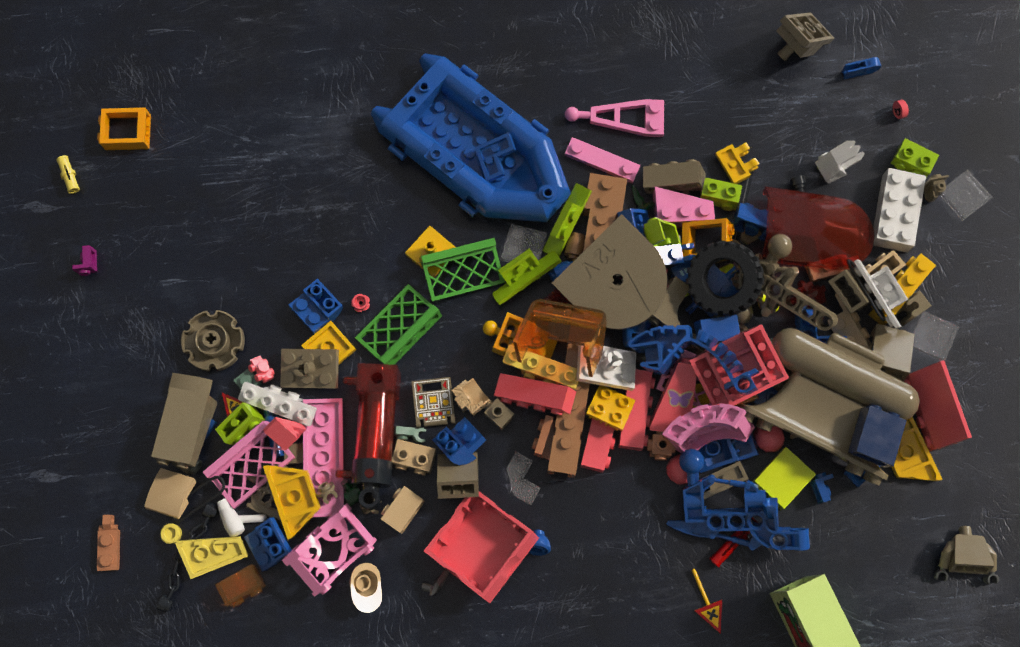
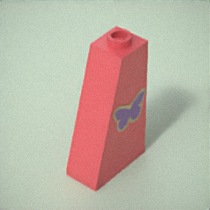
[649,357,697,432]

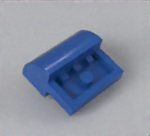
[289,278,343,334]
[432,417,486,465]
[244,517,292,572]

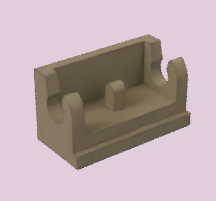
[896,290,932,326]

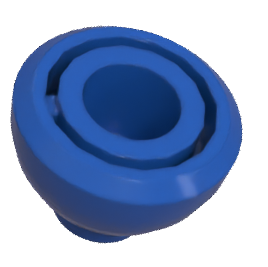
[528,530,551,556]

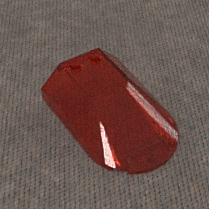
[761,187,874,270]

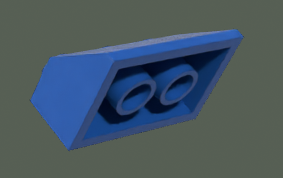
[732,203,794,242]

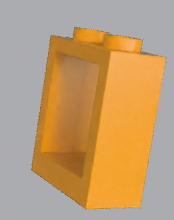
[97,108,151,150]
[682,218,735,261]

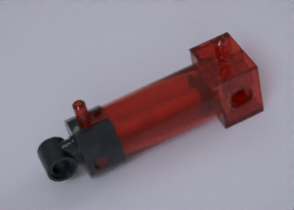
[335,363,401,510]

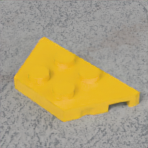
[892,417,942,481]
[263,465,321,540]

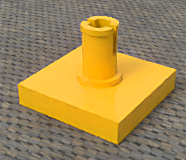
[405,226,455,277]

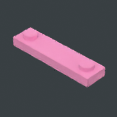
[565,137,640,184]

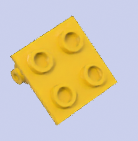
[586,385,636,431]

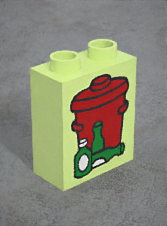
[770,574,860,647]

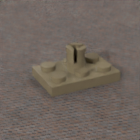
[280,349,339,388]

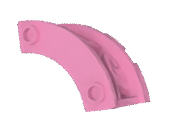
[662,404,755,453]
[282,503,377,597]

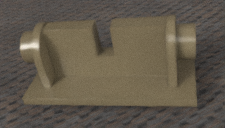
[924,174,949,202]

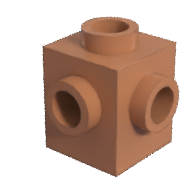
[647,431,676,461]

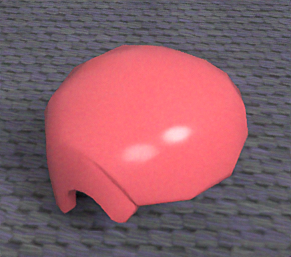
[753,426,785,452]
[666,454,687,485]

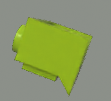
[643,217,681,247]

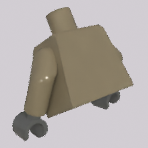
[934,526,999,584]

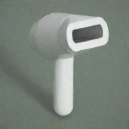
[217,498,267,537]

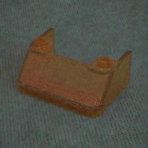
[513,299,607,377]

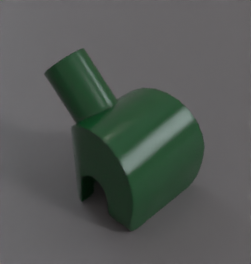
[341,479,361,507]

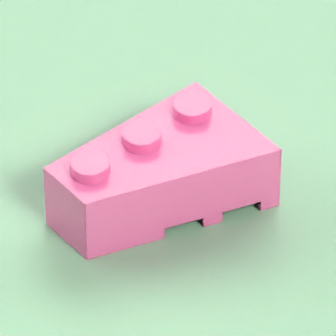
[653,187,715,228]

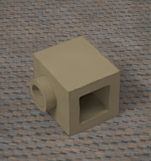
[484,398,515,431]

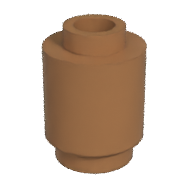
[564,232,585,261]

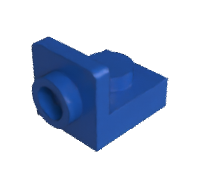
[810,472,834,504]

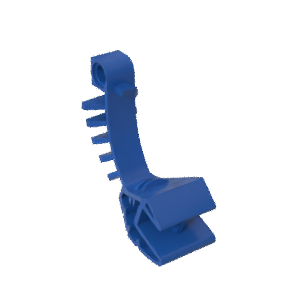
[628,325,760,395]

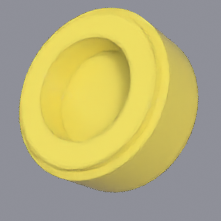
[160,523,182,544]

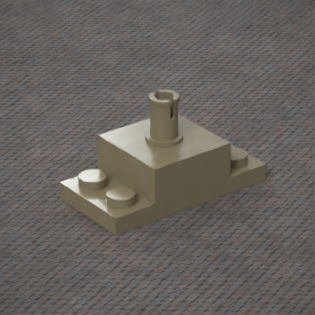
[776,12,834,61]

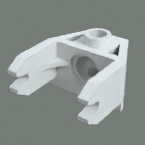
[815,141,864,183]

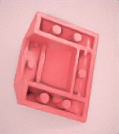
[689,324,789,406]

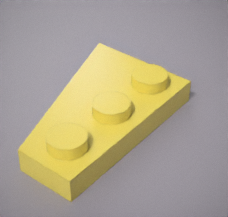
[175,536,248,579]

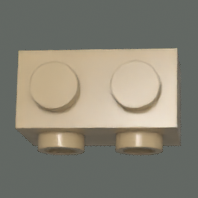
[863,250,906,282]
[391,439,437,476]
[381,486,425,534]

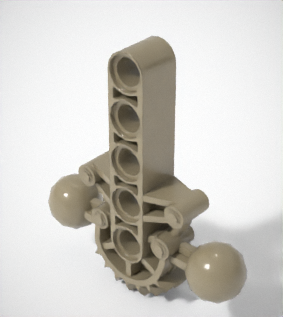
[730,234,838,331]

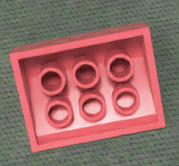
[903,360,972,452]

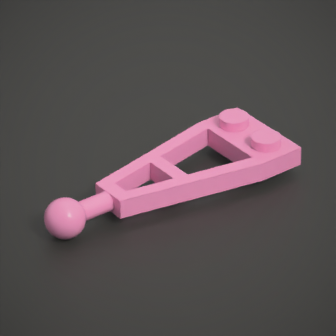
[565,99,664,137]

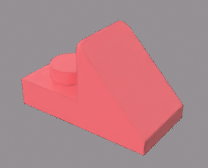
[263,417,306,450]

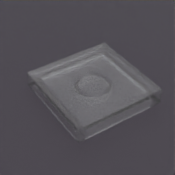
[940,170,993,221]
[913,311,959,361]

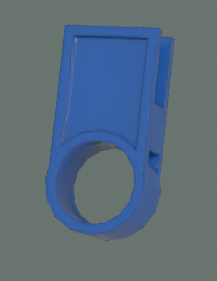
[841,57,882,80]

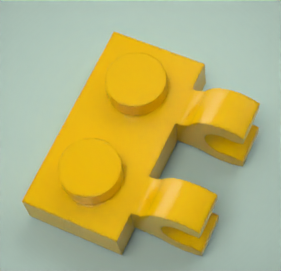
[715,143,759,184]

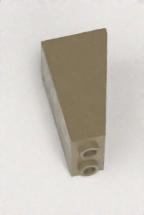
[151,387,217,469]

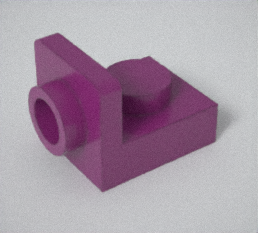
[72,245,97,276]

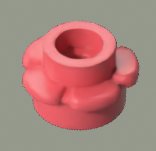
[351,294,370,312]

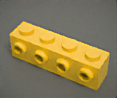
[868,253,936,325]

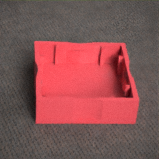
[424,492,539,603]

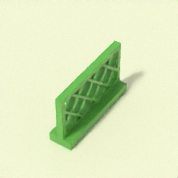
[419,238,505,301]
[355,284,442,370]

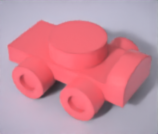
[248,356,275,383]

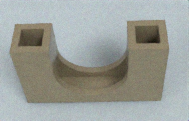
[648,276,724,355]

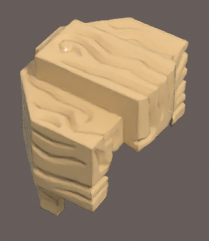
[451,378,490,416]

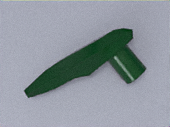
[631,185,655,214]

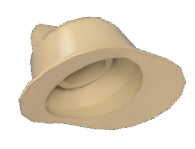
[349,563,382,613]

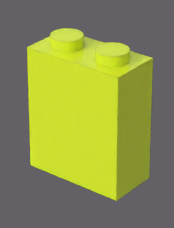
[752,447,816,511]

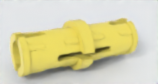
[56,156,80,194]

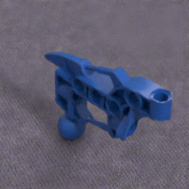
[666,449,810,551]

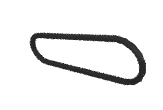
[847,259,886,321]

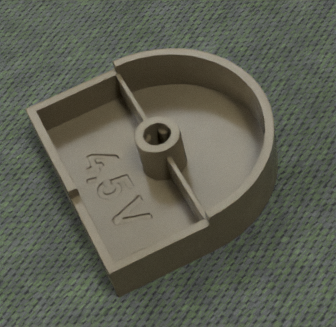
[552,214,667,330]

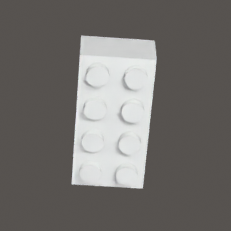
[870,168,926,253]

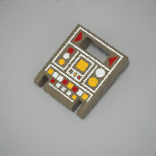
[412,377,456,428]

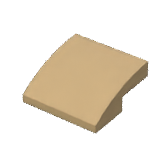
[144,468,196,519]

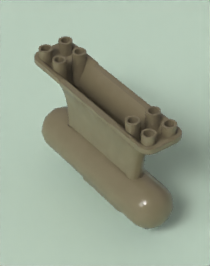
[738,328,920,486]

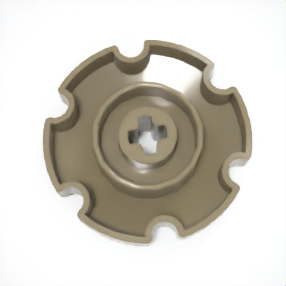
[181,310,245,372]

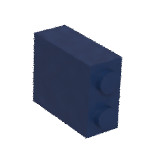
[848,404,907,468]

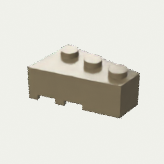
[643,159,706,194]

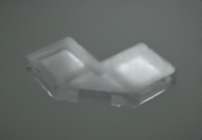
[506,452,541,505]

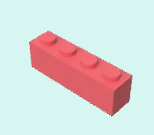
[618,369,655,451]
[494,373,576,416]
[580,418,616,473]

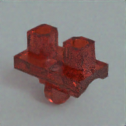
[790,280,827,309]

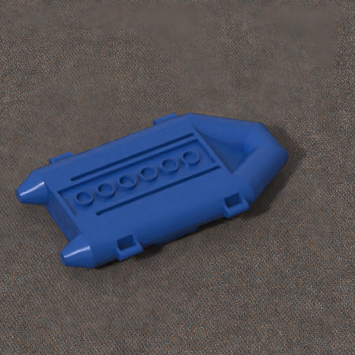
[371,53,571,223]

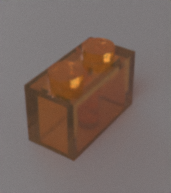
[215,564,266,608]

